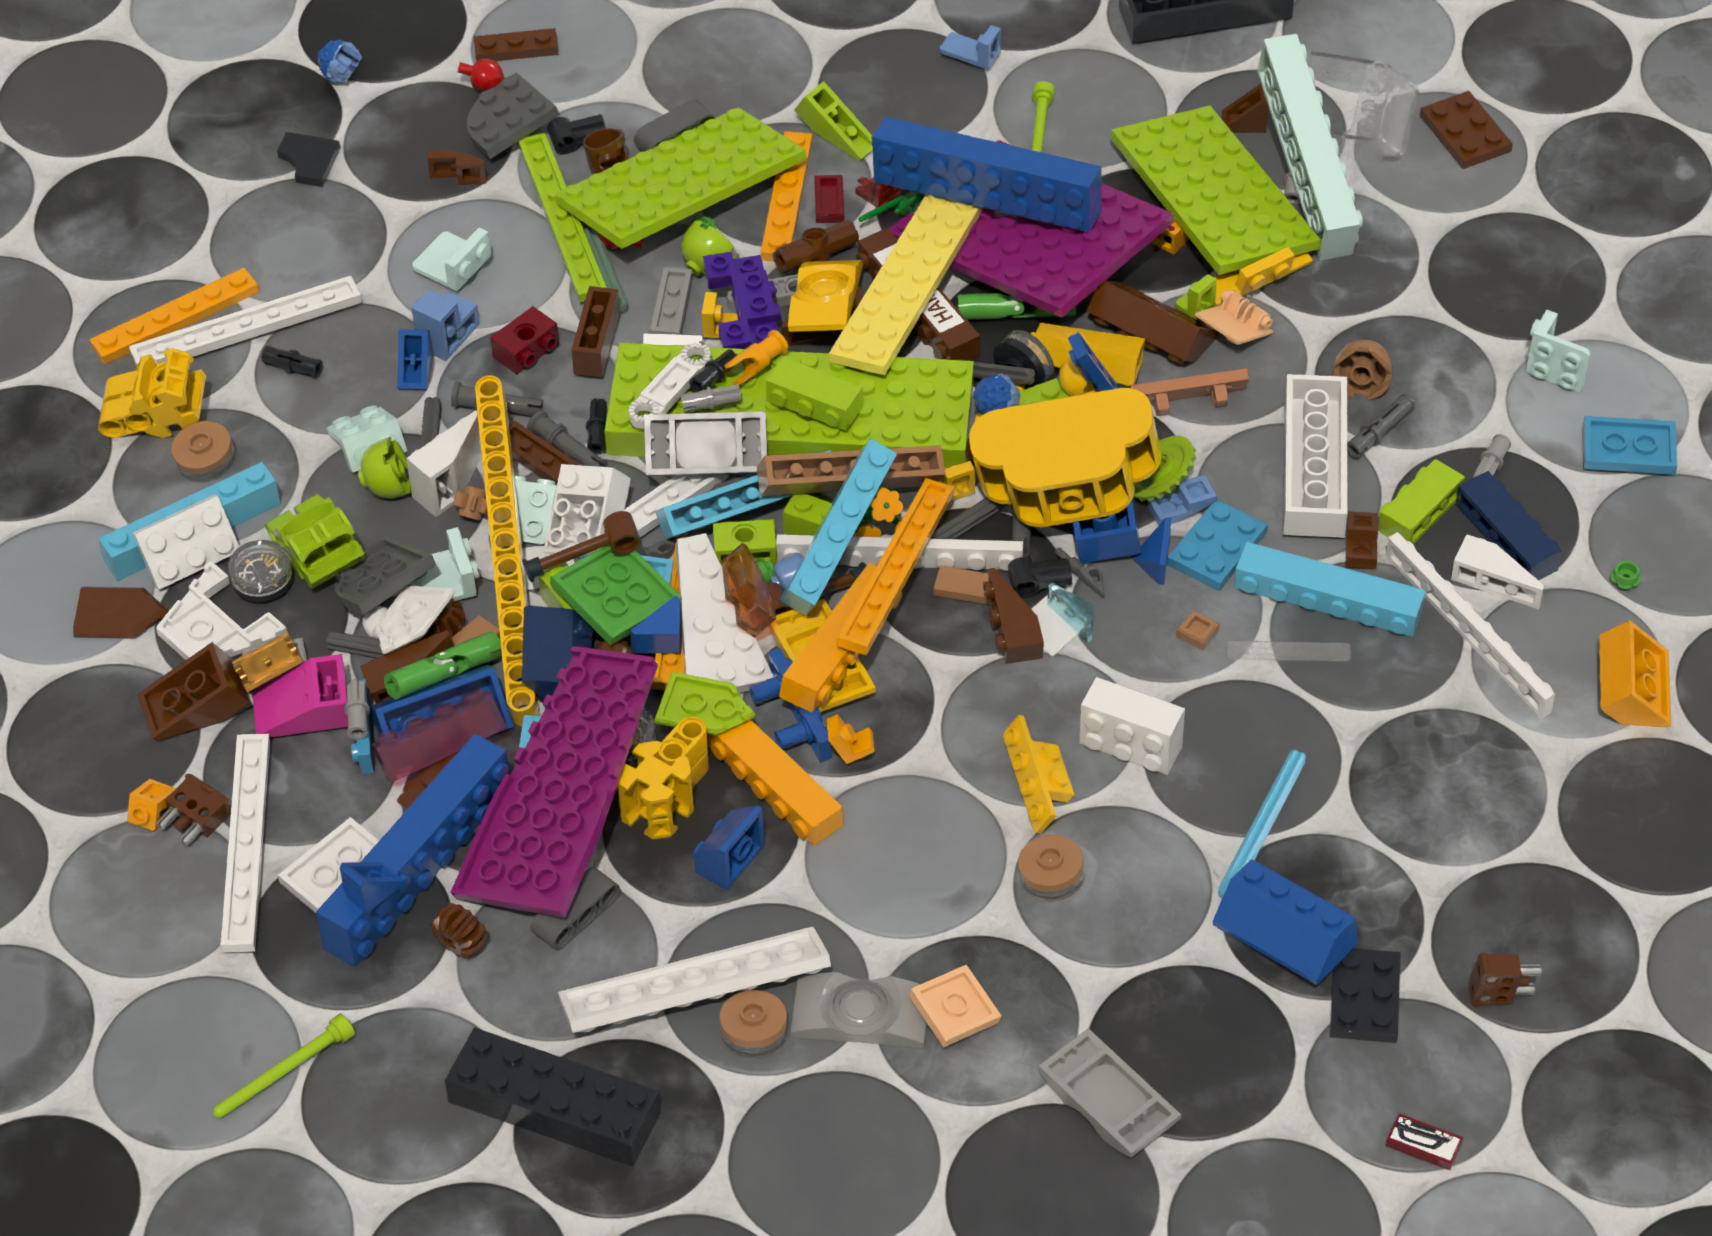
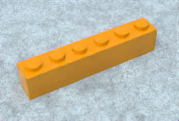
[779,563,903,713]
[707,719,843,847]

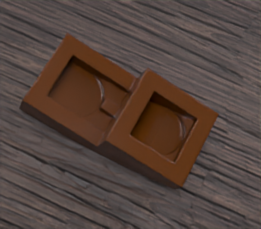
[427,150,487,185]
[1345,511,1378,569]

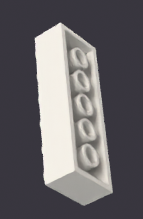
[1283,374,1347,538]

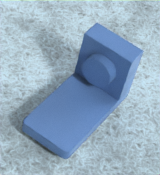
[940,25,1001,70]

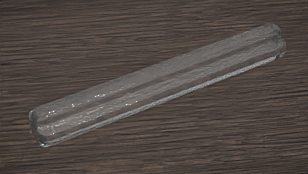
[1226,641,1351,661]

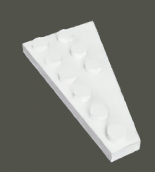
[676,533,774,693]

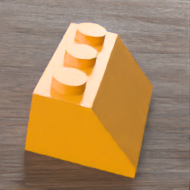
[1599,620,1671,727]

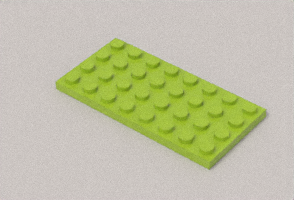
[1110,105,1321,275]
[555,107,807,249]

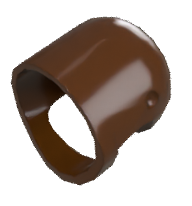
[583,128,628,174]

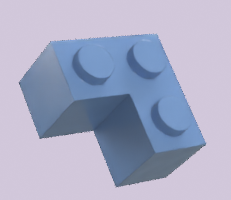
[411,290,480,361]

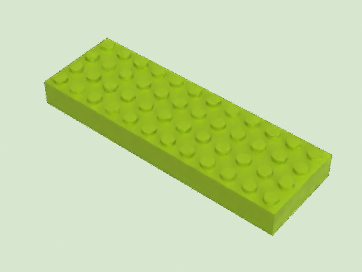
[605,343,974,469]

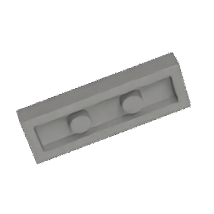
[650,267,693,335]

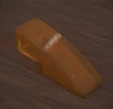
[721,543,776,638]

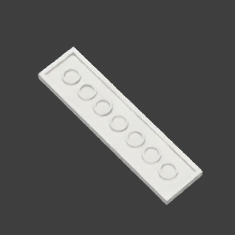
[558,927,831,1033]

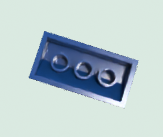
[369,665,514,769]
[1212,859,1358,985]

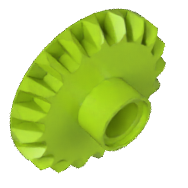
[1134,436,1197,502]

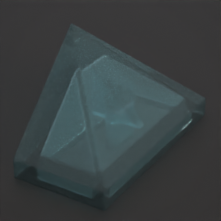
[1047,583,1096,643]

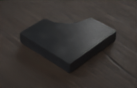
[277,132,341,187]

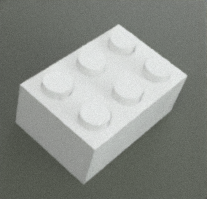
[1079,677,1185,775]

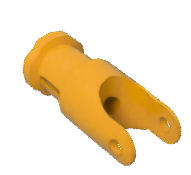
[725,330,788,385]

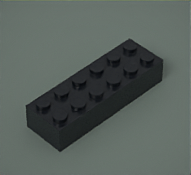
[1119,0,1294,43]
[445,1027,661,1167]

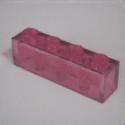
[371,689,507,782]

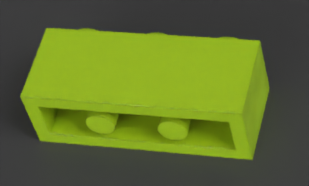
[766,357,863,431]
[1378,459,1465,545]

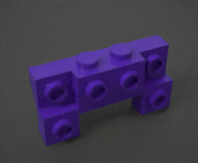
[703,252,781,349]

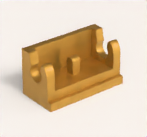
[232,632,303,692]

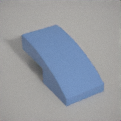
[1147,475,1217,526]

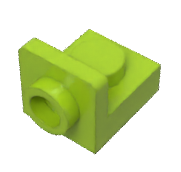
[1175,274,1217,320]

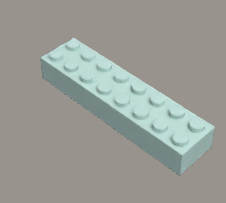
[1257,33,1363,261]

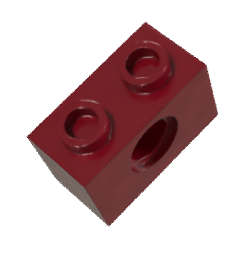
[490,306,559,375]

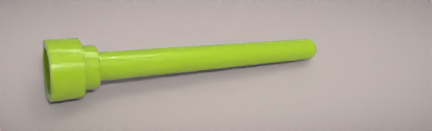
[1031,81,1055,152]
[213,1013,355,1118]

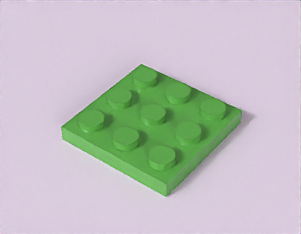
[550,545,682,646]

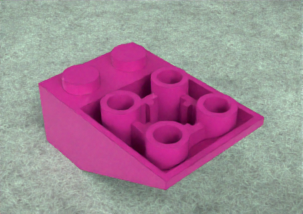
[252,654,348,737]

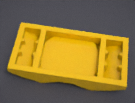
[788,260,863,332]
[767,599,876,712]

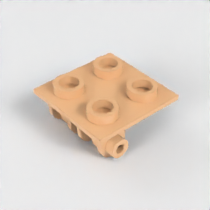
[1194,290,1273,345]

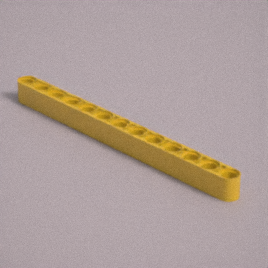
[475,375,539,727]

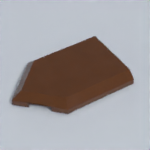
[73,586,169,638]

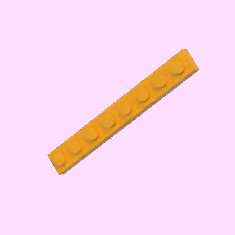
[837,478,954,656]

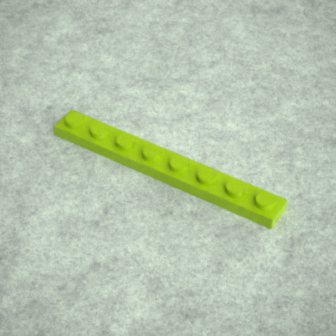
[518,133,607,303]

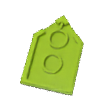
[654,672,755,735]

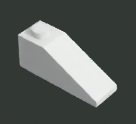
[1451,534,1544,610]

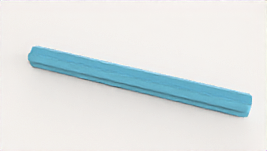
[1218,750,1306,898]

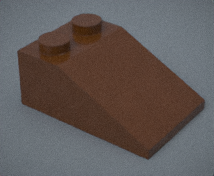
[137,642,250,741]

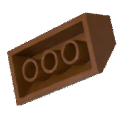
[1087,280,1220,364]

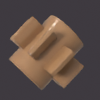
[453,485,488,520]

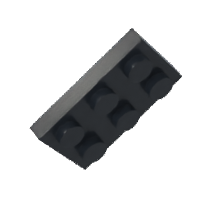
[1329,948,1401,1043]

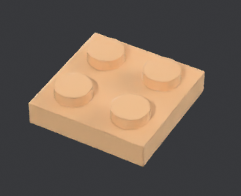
[909,965,1001,1048]

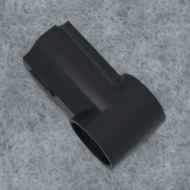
[547,114,606,154]
[1008,557,1072,598]

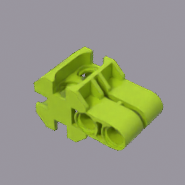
[264,494,365,589]

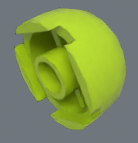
[681,220,739,276]
[358,437,412,499]

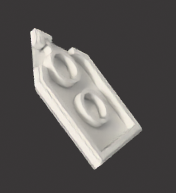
[375,585,455,654]

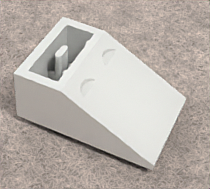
[406,410,482,517]
[543,464,631,556]

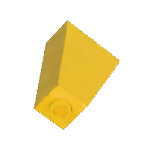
[1029,323,1145,386]

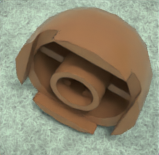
[1333,339,1393,400]

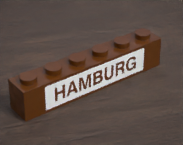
[856,228,980,361]

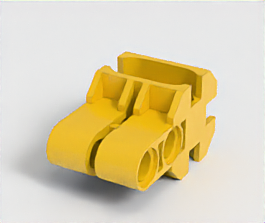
[98,348,206,438]
[617,717,709,839]

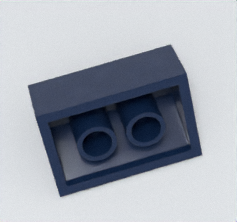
[522,605,593,699]

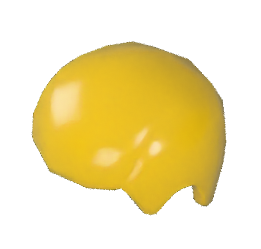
[1058,357,1096,396]

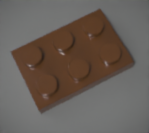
[1420,91,1513,169]

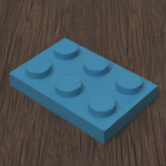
[1583,416,1677,475]
[1167,500,1268,591]

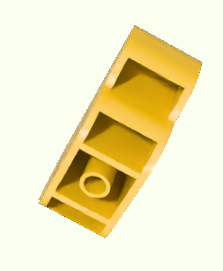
[969,388,1161,527]

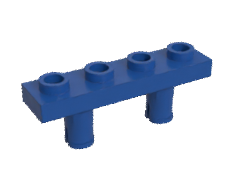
[749,649,832,763]

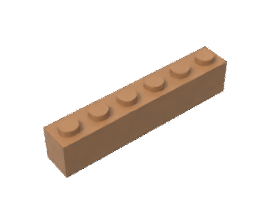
[757,445,946,496]

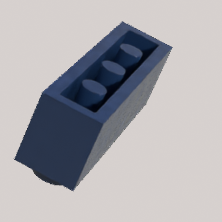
[1456,471,1561,580]

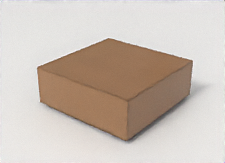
[1176,610,1220,650]

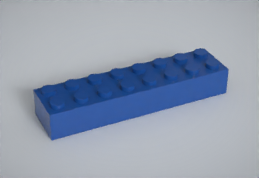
[872,117,1102,232]
[316,734,509,967]

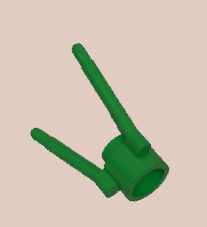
[858,191,925,222]

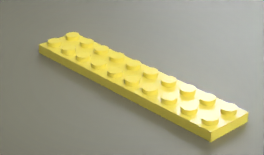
[829,194,983,376]

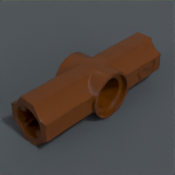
[773,220,859,273]

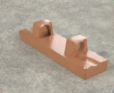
[1130,368,1249,416]

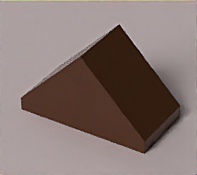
[1222,84,1268,133]

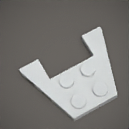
[156,561,287,660]

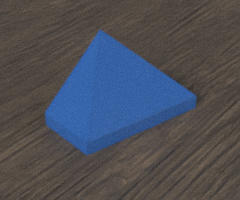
[1131,518,1172,585]

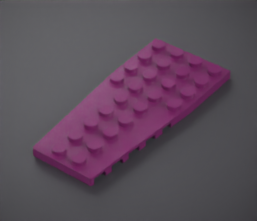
[450,646,658,918]

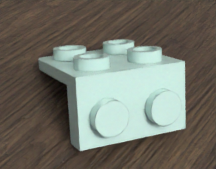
[412,228,491,291]
[1526,310,1590,392]
[327,406,407,473]
[488,475,557,545]
[408,527,479,601]

